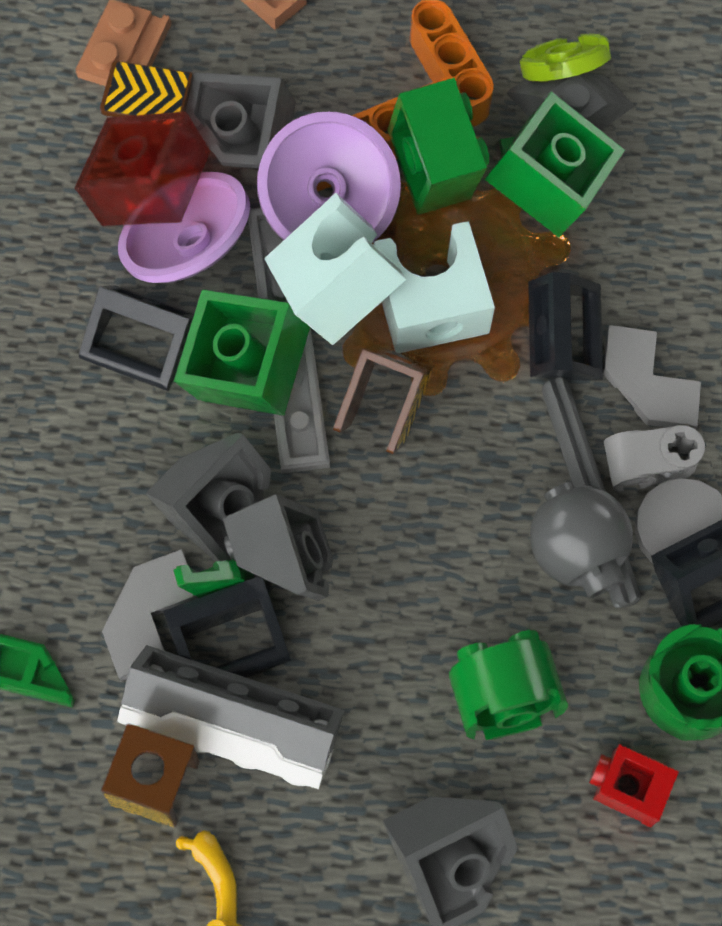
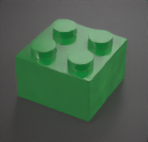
[387,78,489,215]
[484,91,625,237]
[174,290,310,416]

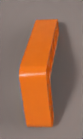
[317,0,494,192]

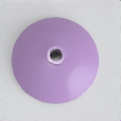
[257,112,401,243]
[118,172,250,283]

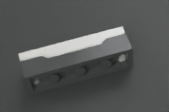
[117,645,345,789]

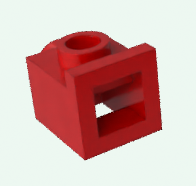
[589,744,679,828]

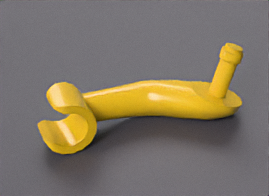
[176,830,242,926]

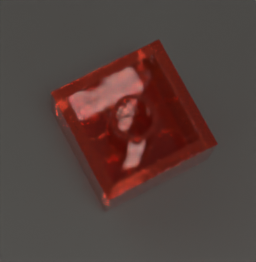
[74,111,211,226]

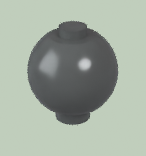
[530,482,633,598]

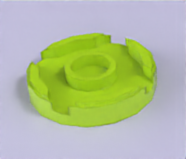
[520,34,611,81]

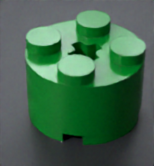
[639,624,722,741]
[448,630,568,740]

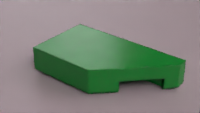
[173,560,255,598]
[0,634,75,707]

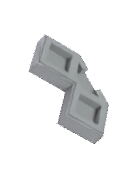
[603,325,701,429]
[102,549,198,682]

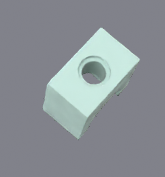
[264,193,407,345]
[374,221,495,353]

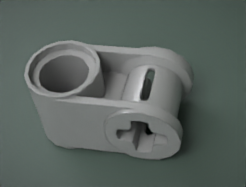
[603,425,705,492]

